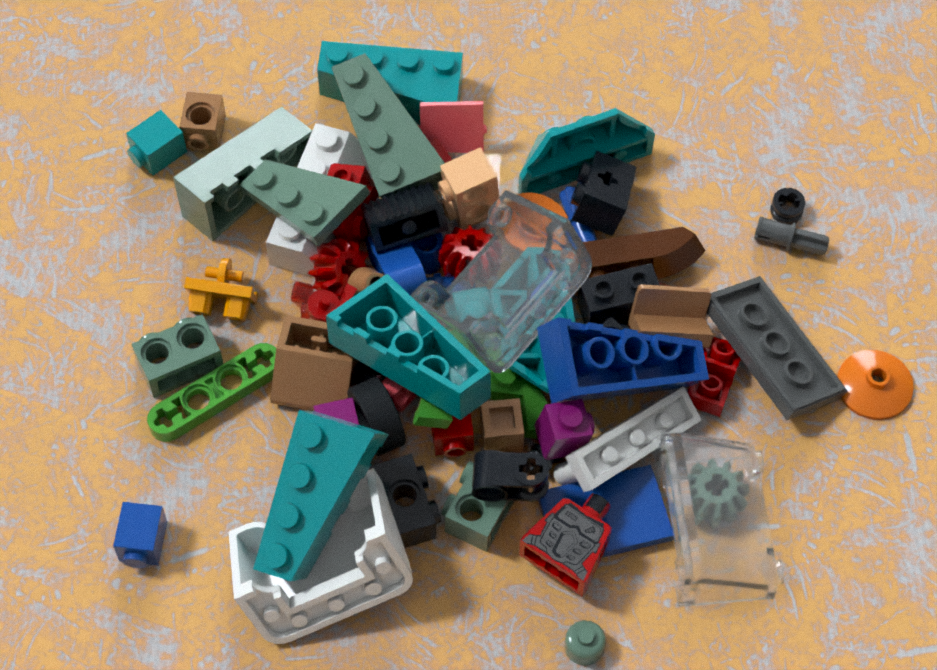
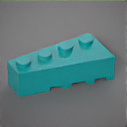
[317,41,463,125]
[326,274,491,420]
[253,410,389,582]

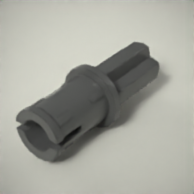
[754,216,829,255]

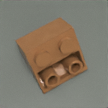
[270,315,360,411]

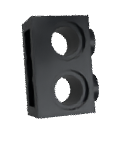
[577,263,660,325]

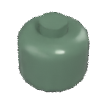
[564,620,606,666]

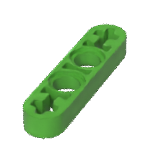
[147,343,276,442]

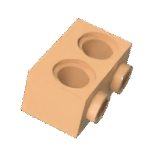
[438,147,501,230]

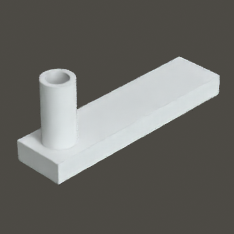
[554,386,701,492]

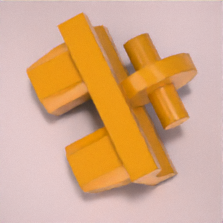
[184,258,258,322]

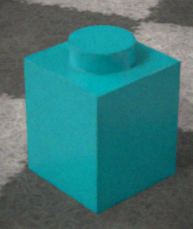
[126,110,187,176]

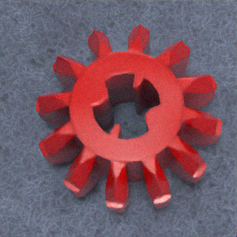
[438,224,503,287]
[307,238,372,300]

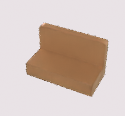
[628,284,713,348]

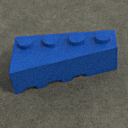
[537,317,709,403]

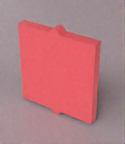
[418,101,487,158]

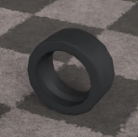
[347,377,406,456]

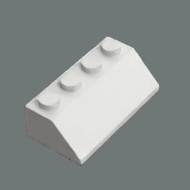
[266,123,373,277]

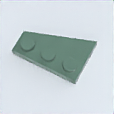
[240,159,370,246]

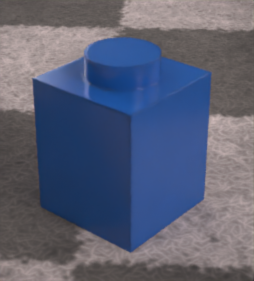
[113,502,168,568]

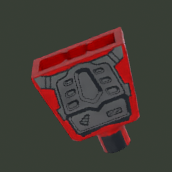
[519,493,612,597]

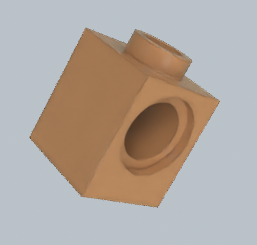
[179,92,226,151]
[480,398,524,453]

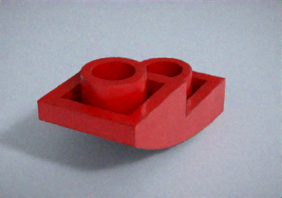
[687,336,741,417]

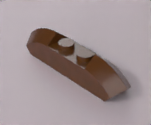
[548,227,706,292]

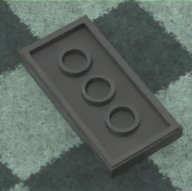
[707,276,848,420]

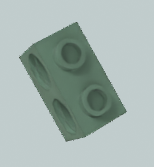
[131,314,223,398]
[441,461,515,552]

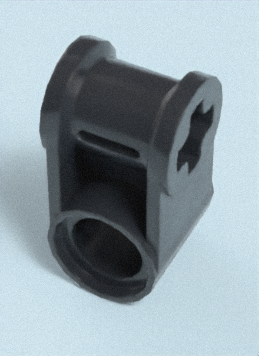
[472,450,549,502]

